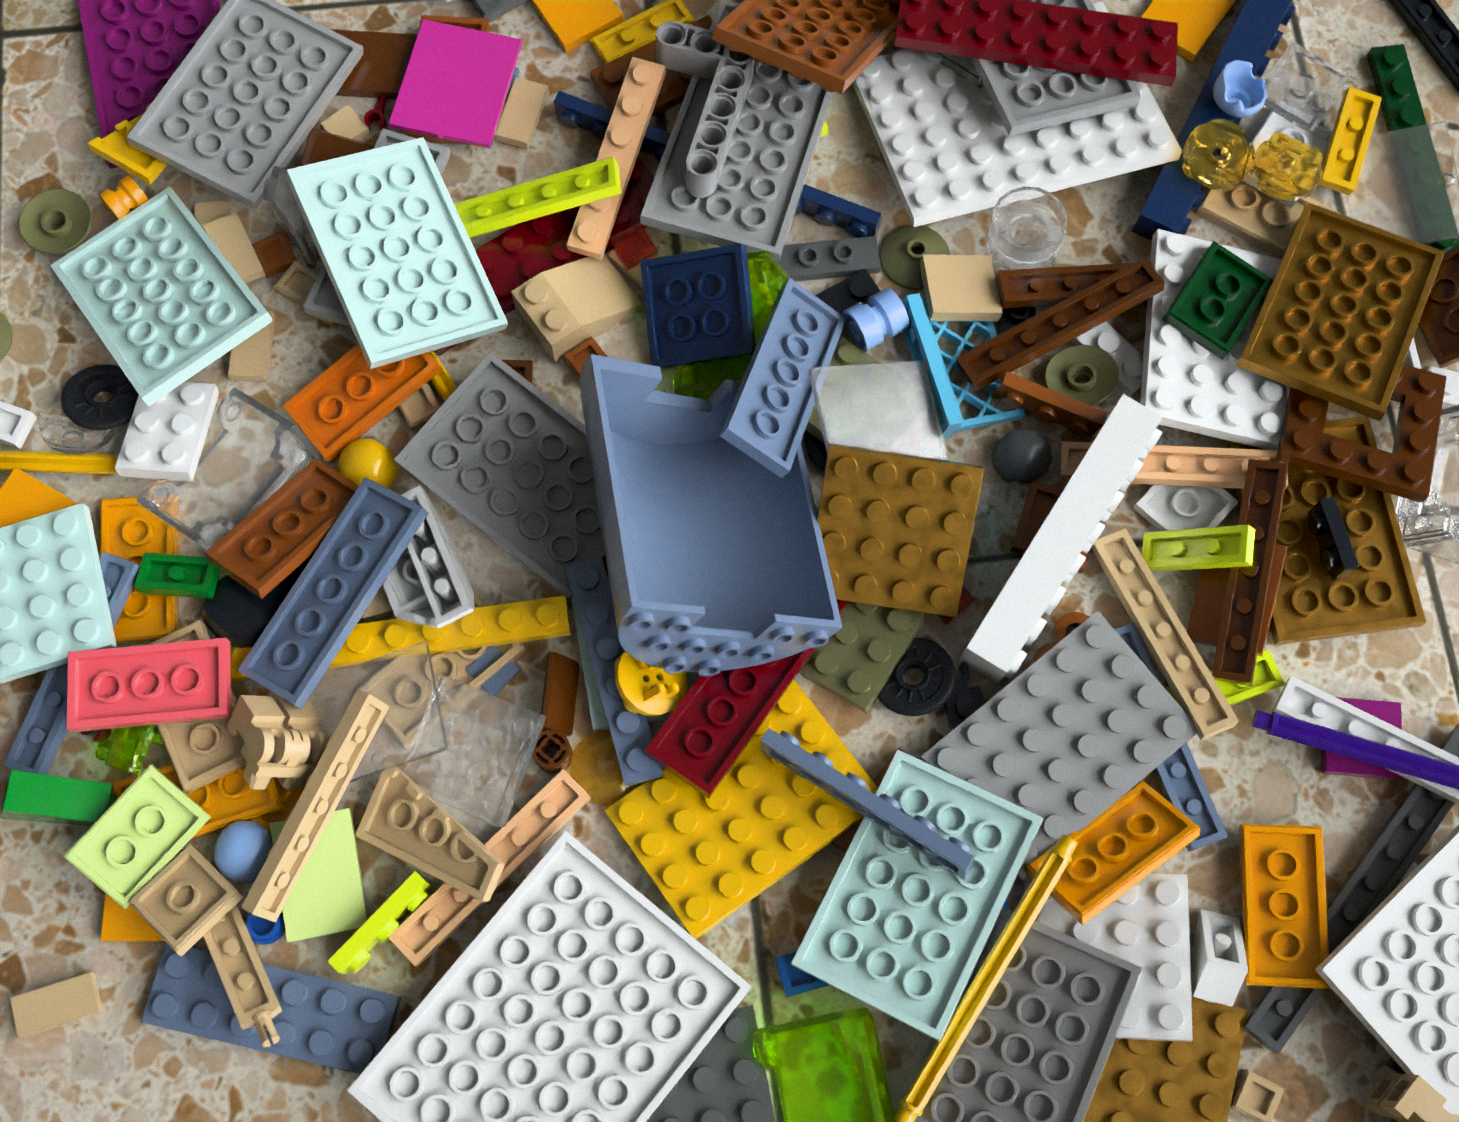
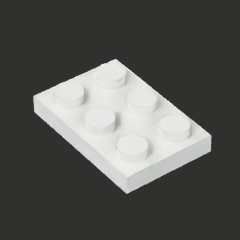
[115,382,219,482]

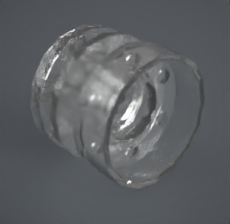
[985,186,1068,274]

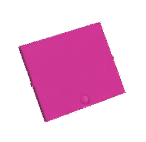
[389,19,523,149]

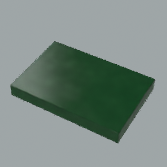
[1161,241,1273,360]

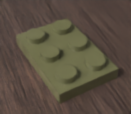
[801,601,925,713]

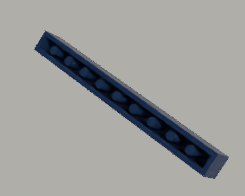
[1132,0,1299,241]

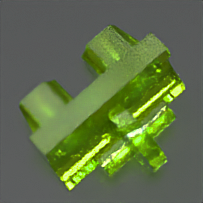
[95,725,163,775]

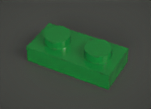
[134,553,221,599]

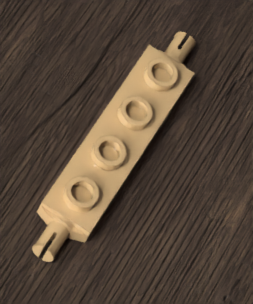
[204,872,282,1047]

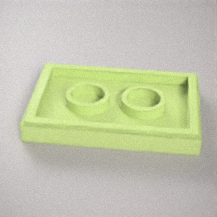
[63,764,212,909]
[270,808,368,943]

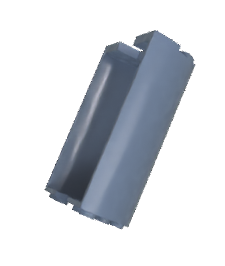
[579,354,843,676]

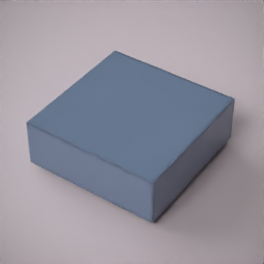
[466,646,520,698]

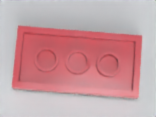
[67,638,231,732]

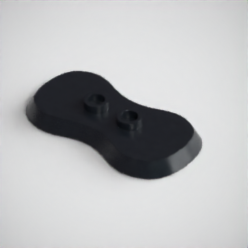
[201,551,316,648]

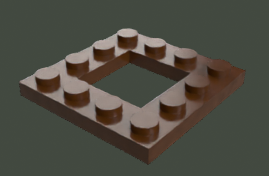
[1276,364,1447,503]

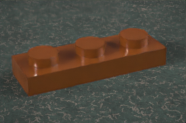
[992,371,1108,437]

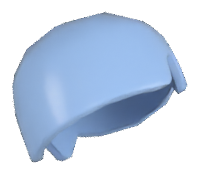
[1213,60,1267,118]
[213,821,273,884]

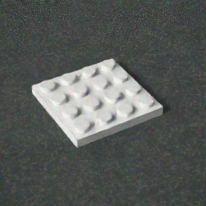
[1025,873,1193,1042]

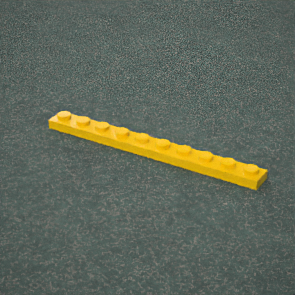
[230,595,571,683]

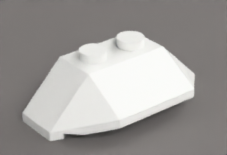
[383,485,474,629]

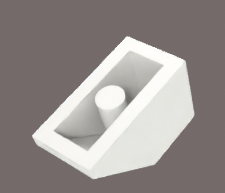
[1190,909,1248,1007]

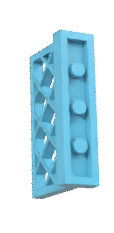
[902,293,1025,439]

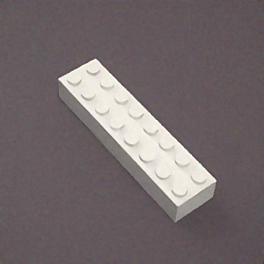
[959,394,1163,684]

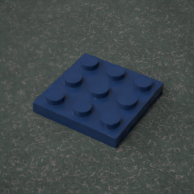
[640,243,757,369]

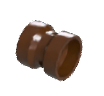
[531,729,573,774]

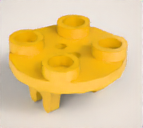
[615,651,688,717]

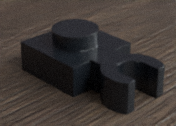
[943,662,985,731]

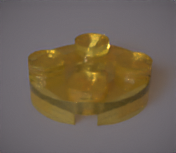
[1183,119,1255,191]
[1249,133,1323,201]

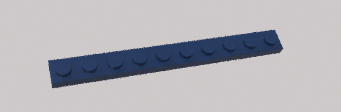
[553,91,882,238]

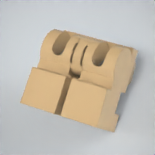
[227,695,329,790]
[1362,1072,1459,1122]

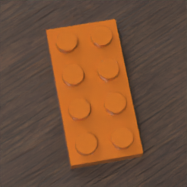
[282,344,443,462]

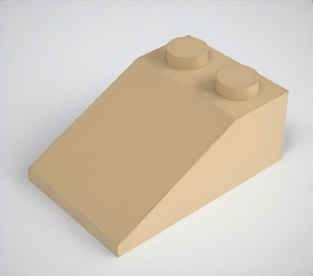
[511,254,643,363]

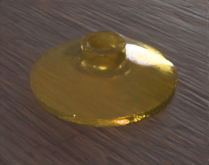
[569,729,644,806]

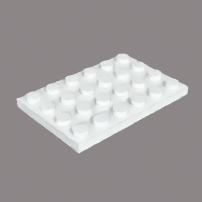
[1140,229,1287,450]

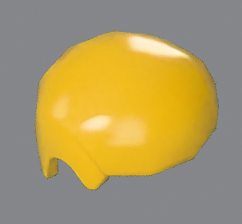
[337,439,399,489]

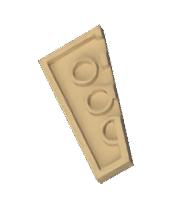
[355,763,505,901]

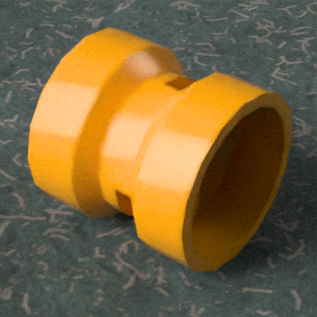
[98,174,149,220]

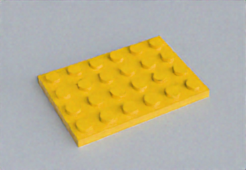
[604,680,878,939]

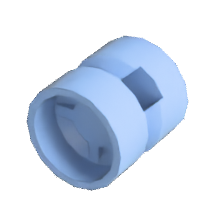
[842,288,910,352]

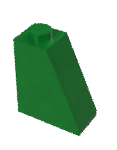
[0,770,117,826]

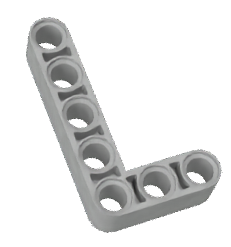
[655,21,755,198]

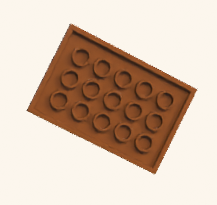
[712,0,899,94]

